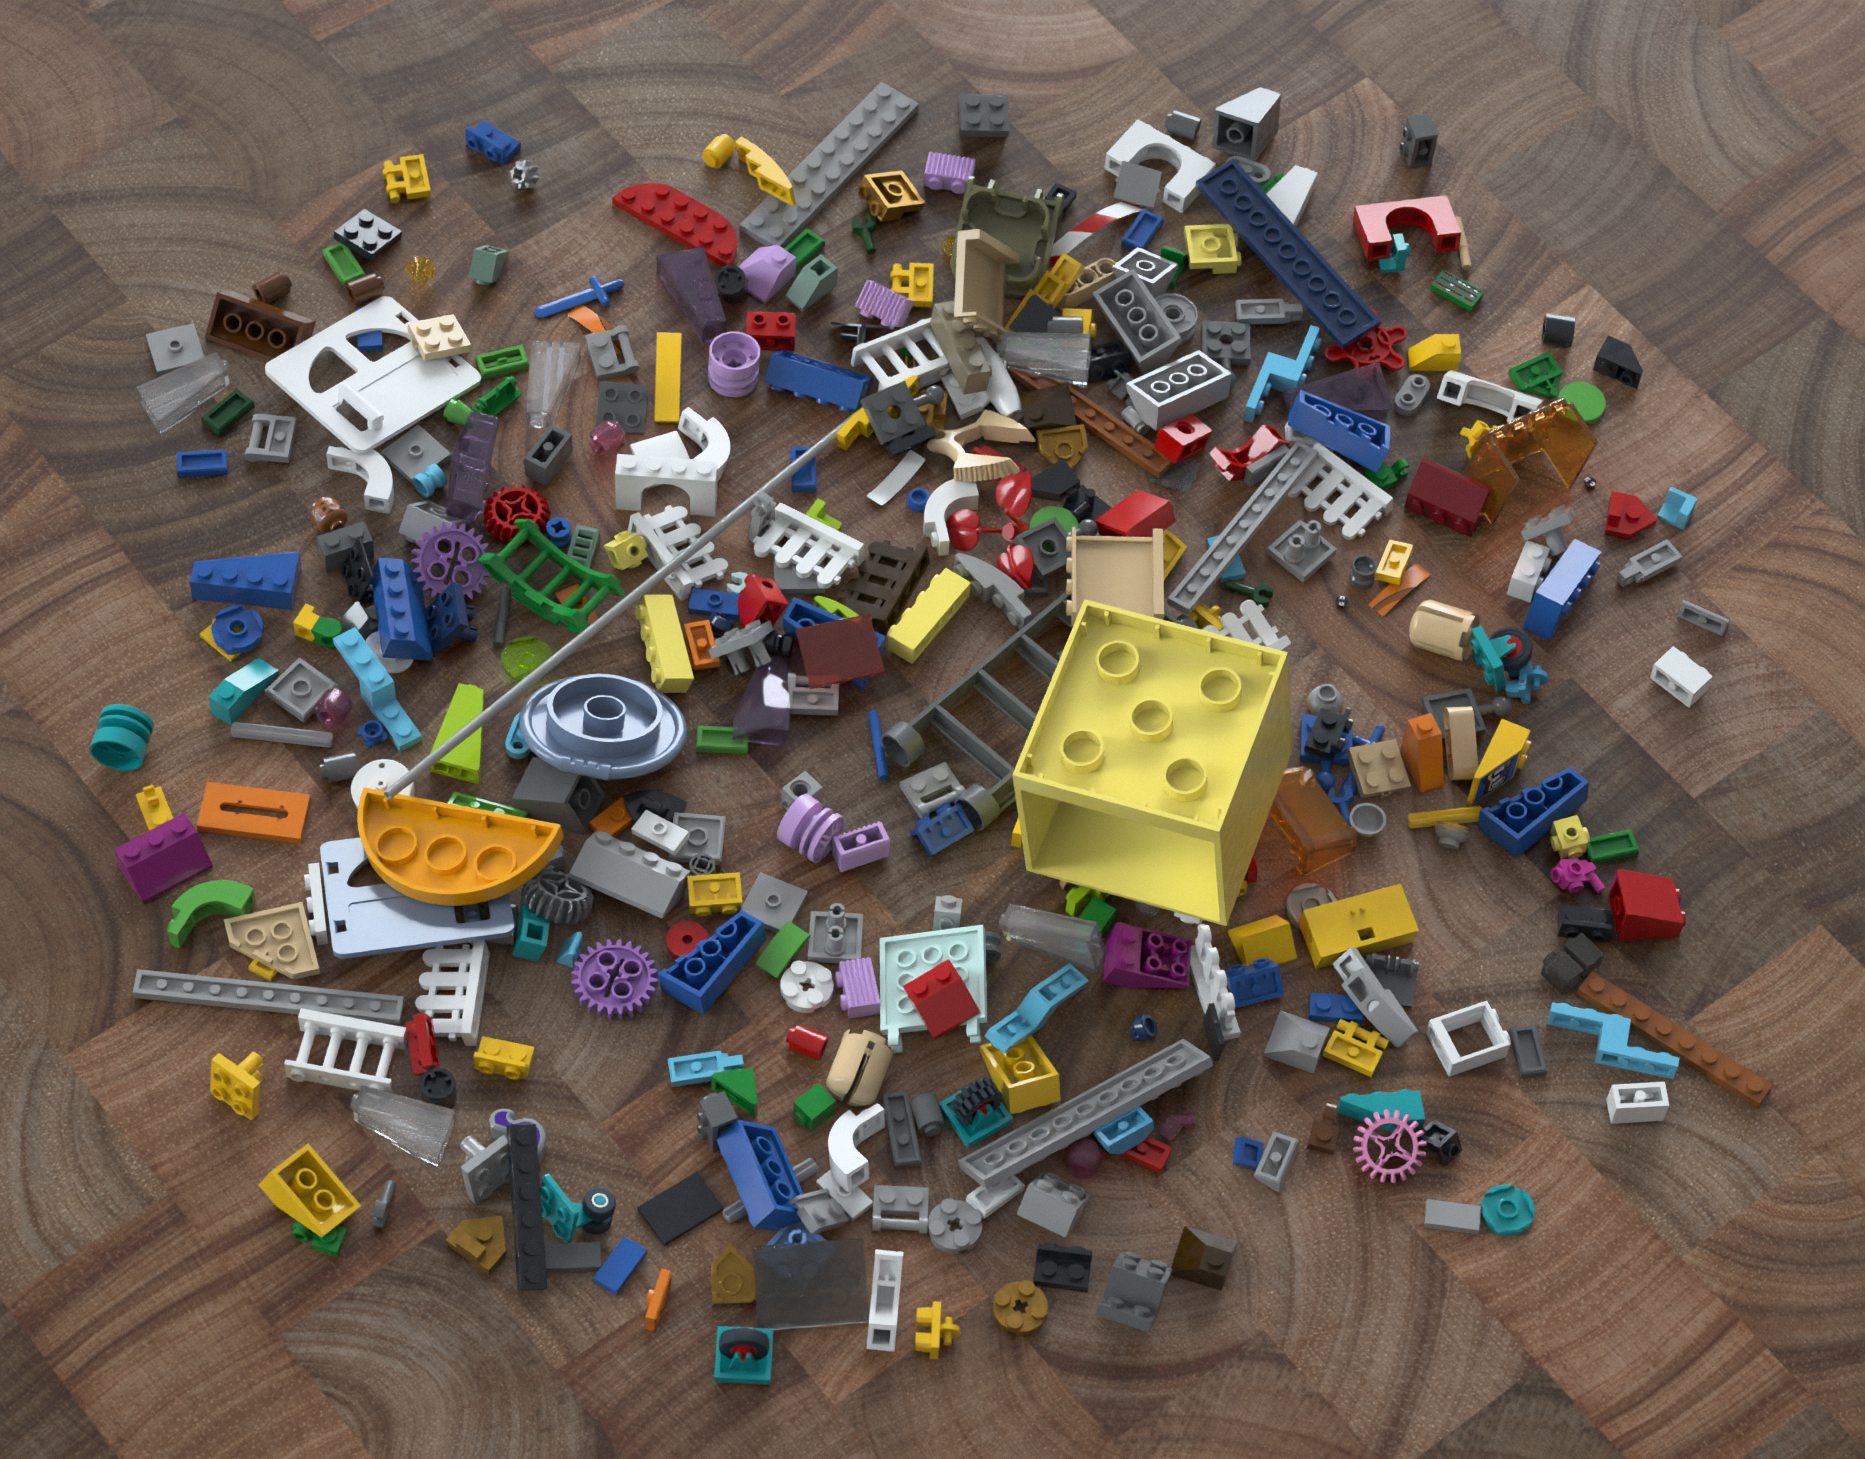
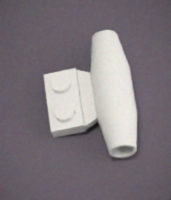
[941,337,1023,421]

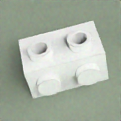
[1507,540,1552,602]
[1650,646,1713,708]
[1606,1082,1669,1124]

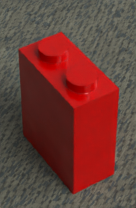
[1095,490,1176,537]

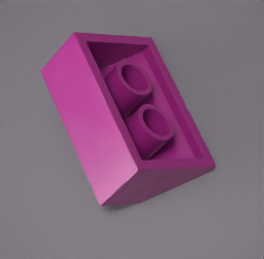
[114,813,213,904]

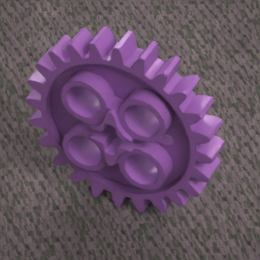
[410,522,491,600]
[571,939,658,1020]

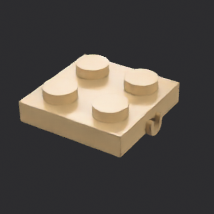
[407,314,471,361]
[1346,739,1411,799]

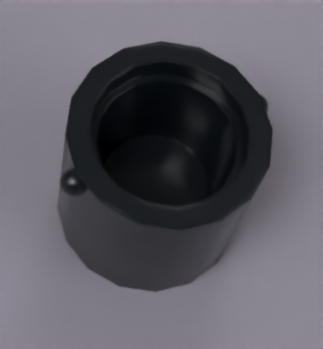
[714,265,748,304]
[1541,313,1575,347]
[420,1068,457,1114]

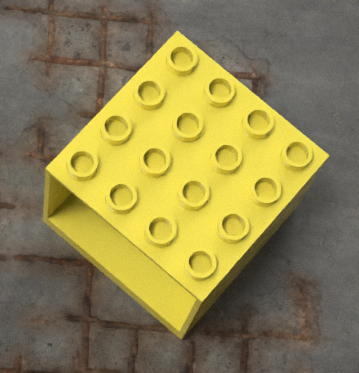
[1012,599,1292,926]

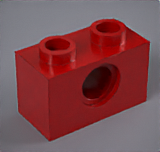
[1154,414,1213,464]

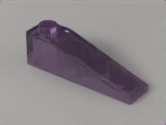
[733,656,790,746]

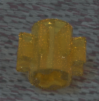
[405,255,436,283]

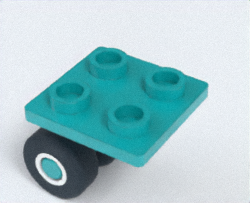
[540,1173,616,1243]

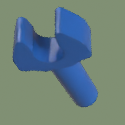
[1327,784,1355,832]

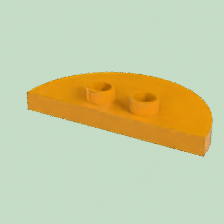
[357,787,564,906]

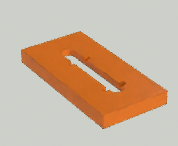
[196,782,311,844]

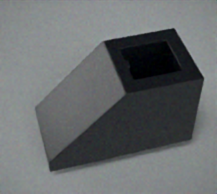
[1593,335,1643,389]

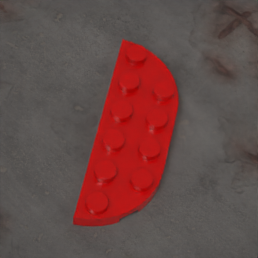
[612,183,737,267]

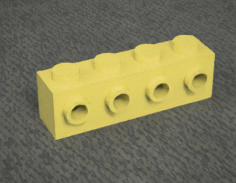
[886,568,971,664]
[635,595,694,693]

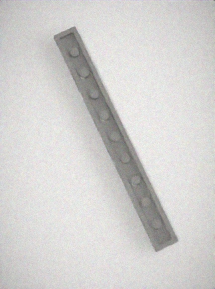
[1167,441,1318,616]
[133,969,404,1025]

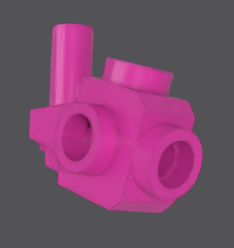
[1551,858,1606,894]

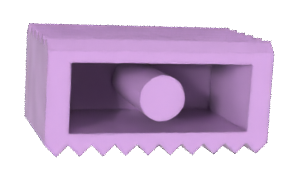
[924,151,976,194]
[855,280,914,329]
[832,821,890,872]
[835,957,881,1019]

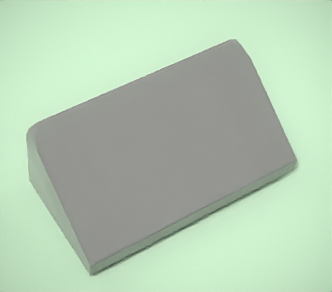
[1677,600,1730,636]
[1254,1132,1299,1192]

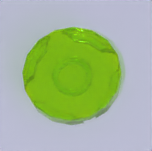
[502,636,552,682]

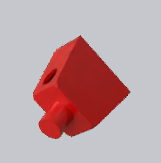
[737,574,788,637]

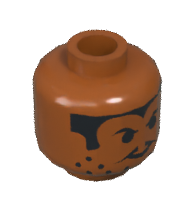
[310,497,348,534]

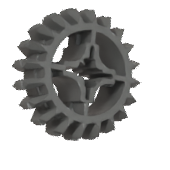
[522,869,594,925]

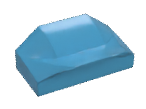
[1093,1106,1154,1154]

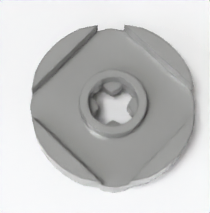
[927,1198,982,1254]

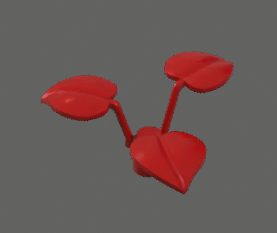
[945,472,1034,589]

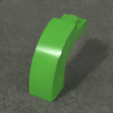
[167,880,256,948]

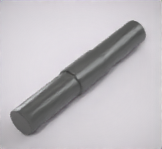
[493,588,511,648]

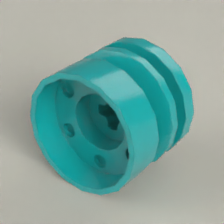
[89,704,154,771]

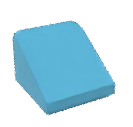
[556,932,583,968]

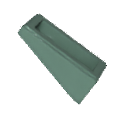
[567,524,601,577]

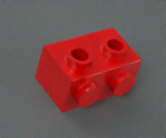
[746,311,796,351]

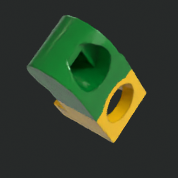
[293,603,342,648]

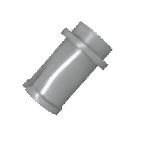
[1121,406,1150,436]

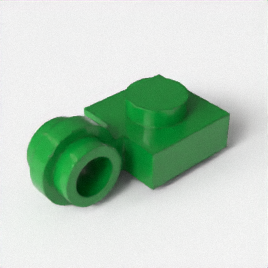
[292,1222,347,1257]

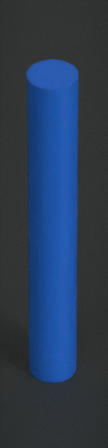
[868,710,889,781]

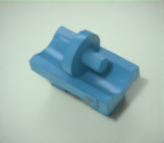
[1506,662,1548,704]

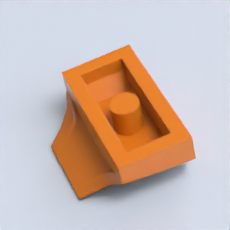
[683,620,720,670]

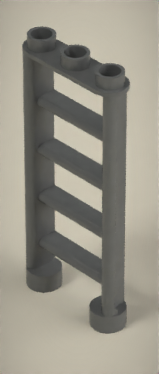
[881,592,1199,831]

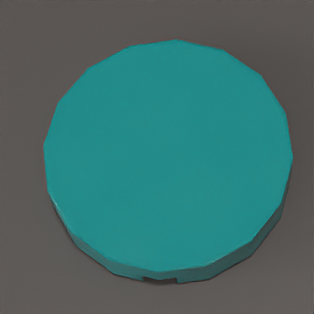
[1480,1184,1535,1237]

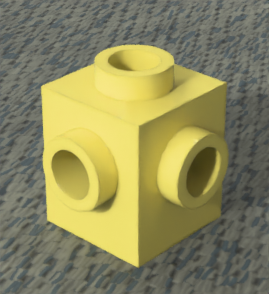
[604,531,648,570]
[1550,815,1590,859]

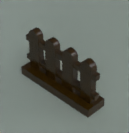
[837,540,930,636]

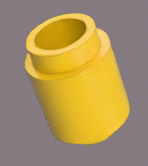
[702,134,735,168]

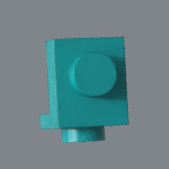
[1378,234,1410,273]

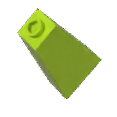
[430,683,484,784]

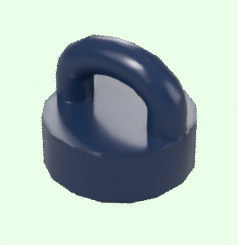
[709,612,735,638]
[1130,1013,1157,1041]

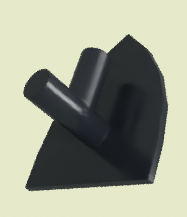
[830,322,890,346]
[1063,485,1112,524]
[623,790,687,823]

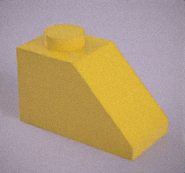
[1407,334,1461,371]

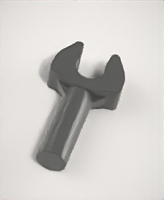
[372,1180,396,1228]

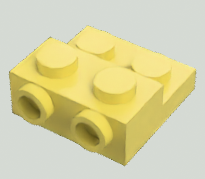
[1184,224,1241,274]

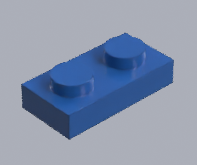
[1308,992,1363,1025]

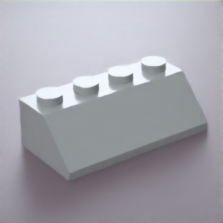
[1092,269,1182,375]
[1126,350,1231,431]
[568,830,690,918]

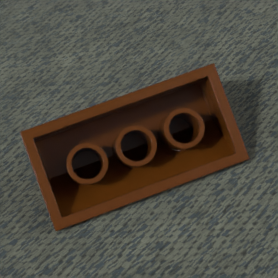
[204,290,316,361]

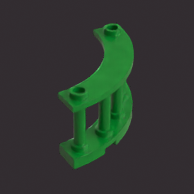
[477,519,626,634]

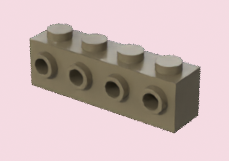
[930,301,992,395]

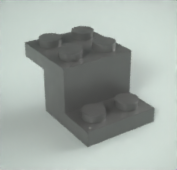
[959,94,1009,138]
[1096,1251,1173,1332]

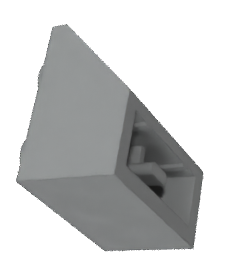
[1016,1173,1091,1237]

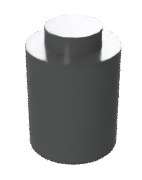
[1164,110,1202,141]
[1048,316,1084,341]
[319,751,359,783]
[910,1093,945,1137]

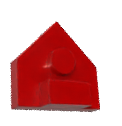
[1604,491,1657,539]

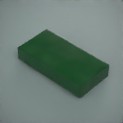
[201,388,255,436]

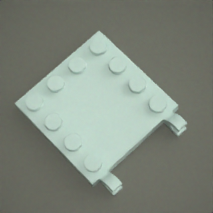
[880,925,987,1053]

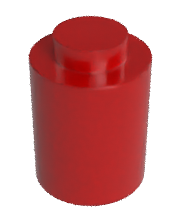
[786,1024,829,1061]

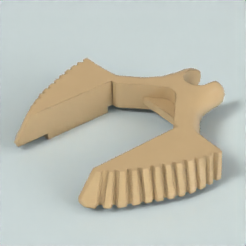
[927,409,1036,482]

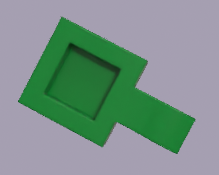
[1364,458,1409,491]

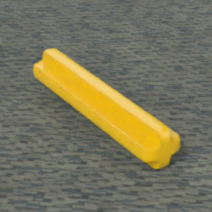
[1407,806,1482,829]

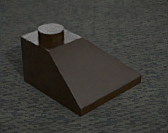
[1020,383,1077,438]
[1171,1226,1237,1291]

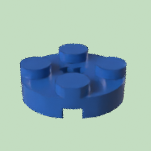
[211,605,264,655]

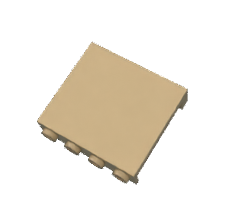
[954,229,1020,343]
[1066,527,1164,626]

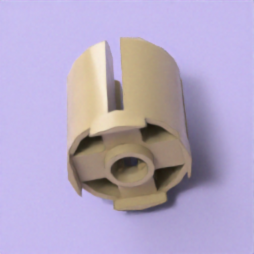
[1409,600,1480,661]
[826,1029,894,1107]

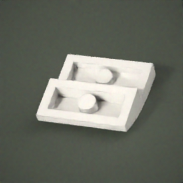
[630,431,690,489]

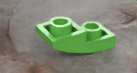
[755,921,811,979]

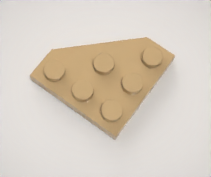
[224,902,320,980]

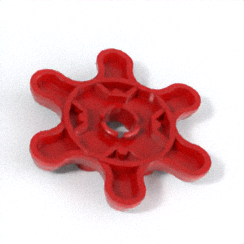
[1324,308,1407,382]

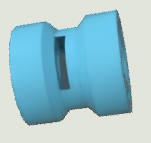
[412,464,448,498]

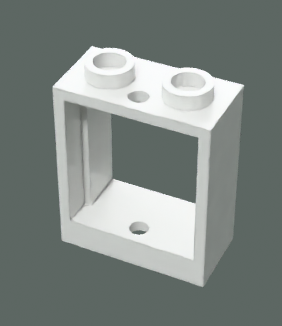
[1426,1001,1511,1077]

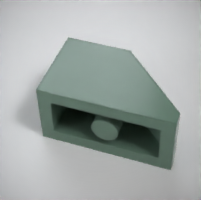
[469,245,509,285]

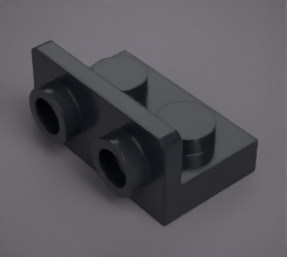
[1074,340,1131,384]
[883,417,937,460]
[1304,707,1354,761]
[1557,904,1614,943]
[1033,1243,1093,1292]

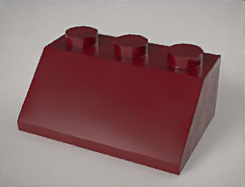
[1405,457,1491,537]

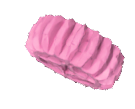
[1353,1109,1427,1183]

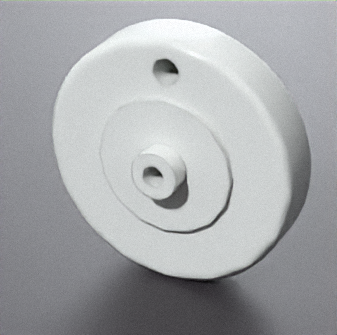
[351,759,415,809]

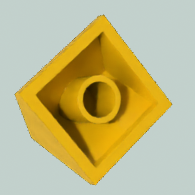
[1228,915,1297,966]

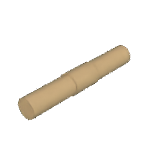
[1455,217,1472,271]

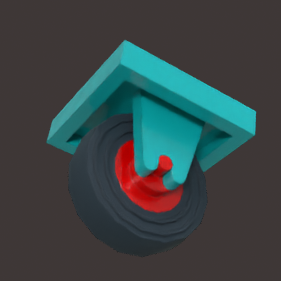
[1470,625,1533,692]
[714,1326,773,1385]

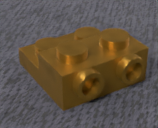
[858,171,925,222]

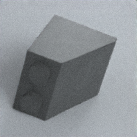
[1212,88,1281,162]
[512,757,605,835]

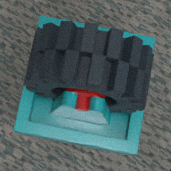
[939,1077,1013,1148]

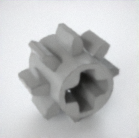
[510,160,540,189]

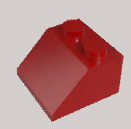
[903,959,981,1040]

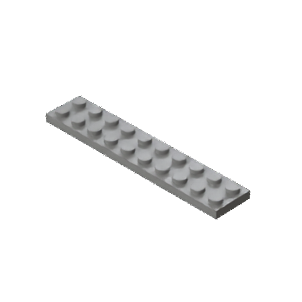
[740,82,919,248]
[958,1039,1213,1189]

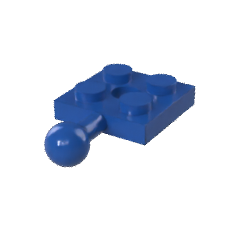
[1300,714,1353,791]

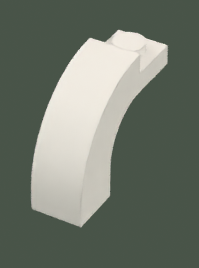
[678,407,730,482]
[326,446,394,514]
[923,479,979,556]
[828,1103,885,1192]
[866,1250,903,1351]

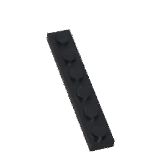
[506,1124,547,1291]

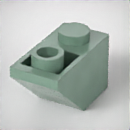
[786,254,838,312]

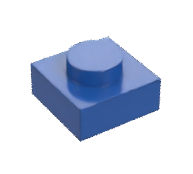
[1233,1136,1264,1171]

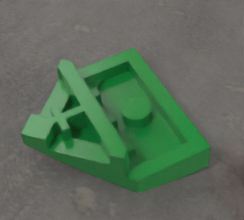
[1507,351,1564,398]

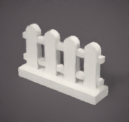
[1288,442,1393,540]
[753,503,864,589]
[628,505,728,601]
[1203,600,1291,651]
[1190,924,1241,1040]
[415,940,490,1046]

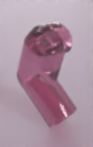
[1160,1113,1196,1140]

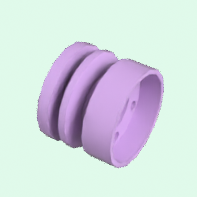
[708,331,760,397]
[777,794,845,863]

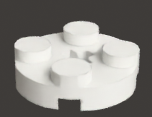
[780,960,834,1013]

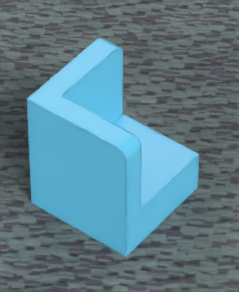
[1657,487,1698,530]

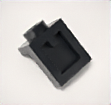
[1417,1119,1462,1166]

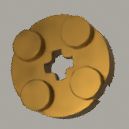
[992,1280,1048,1336]

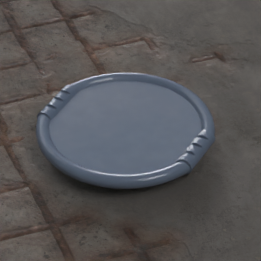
[519,673,687,781]

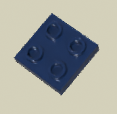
[426,582,479,653]

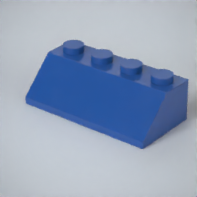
[764,350,874,412]
[371,558,433,661]
[716,1120,803,1231]

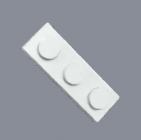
[304,863,328,945]

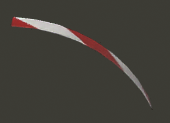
[1050,201,1143,269]

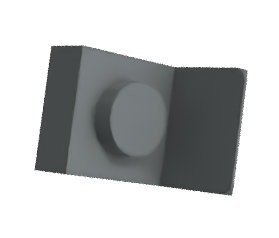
[339,601,379,638]

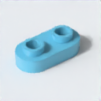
[505,713,531,759]

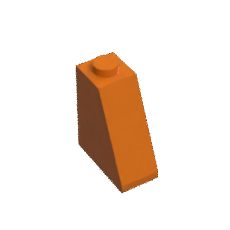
[1400,713,1444,794]

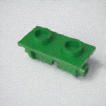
[470,376,523,422]

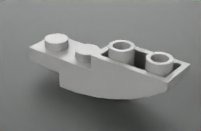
[954,553,1032,630]
[1333,948,1418,1048]

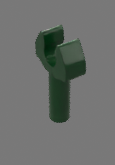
[852,214,876,255]
[1226,579,1274,608]

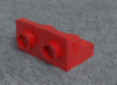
[406,1013,440,1075]

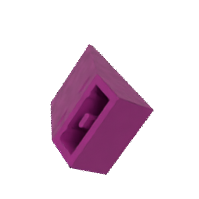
[1103,922,1192,988]

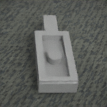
[1235,299,1303,324]
[748,490,776,542]
[1616,540,1683,587]

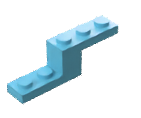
[1243,325,1322,423]
[333,627,422,752]
[984,963,1089,1054]
[1547,1002,1679,1079]

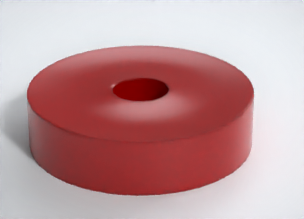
[666,921,709,960]

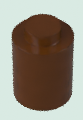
[252,271,292,304]
[346,273,385,306]

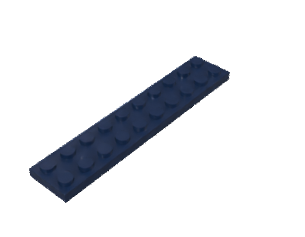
[1195,158,1381,350]

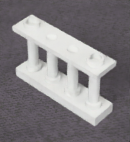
[851,318,953,392]
[284,1008,407,1097]

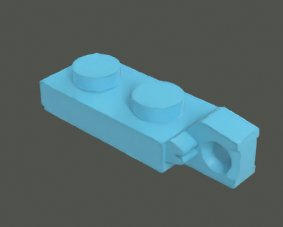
[668,1051,744,1087]

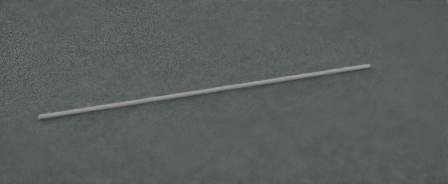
[383,406,863,800]

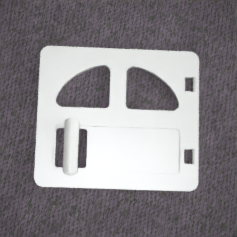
[265,296,481,454]

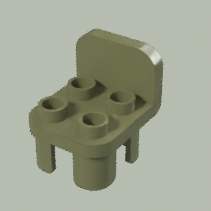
[950,175,1065,298]

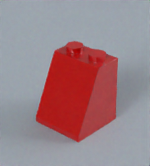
[1608,869,1686,941]

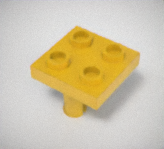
[210,1052,263,1121]

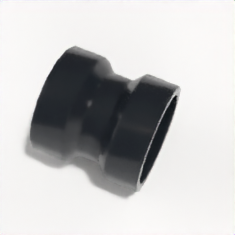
[765,630,794,659]

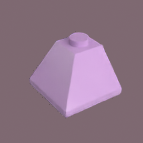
[739,245,796,304]

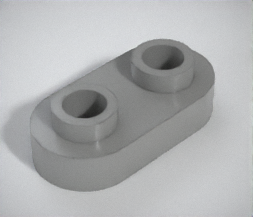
[1225,156,1270,187]
[1394,374,1430,416]

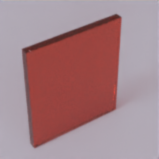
[795,614,885,689]

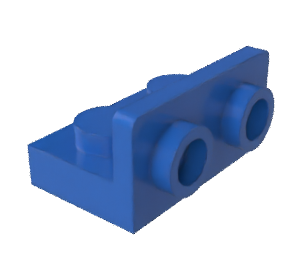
[465,120,521,166]
[910,803,974,857]
[1225,958,1284,1008]

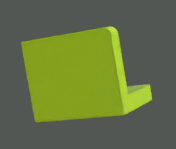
[805,499,842,531]

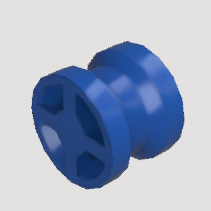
[546,517,572,549]

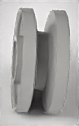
[1155,293,1198,346]

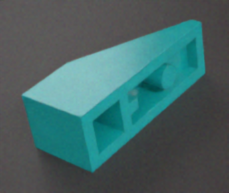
[208,658,279,726]

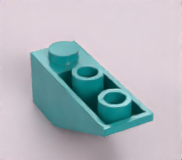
[512,888,550,962]
[1337,1089,1425,1133]

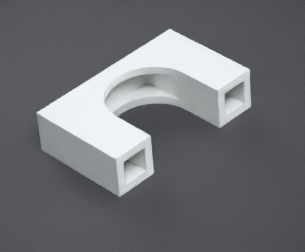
[1104,120,1216,213]
[1437,370,1543,429]
[615,454,718,517]

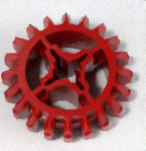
[483,483,551,547]

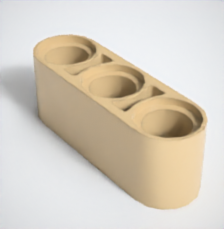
[1057,258,1116,310]
[1443,706,1478,780]

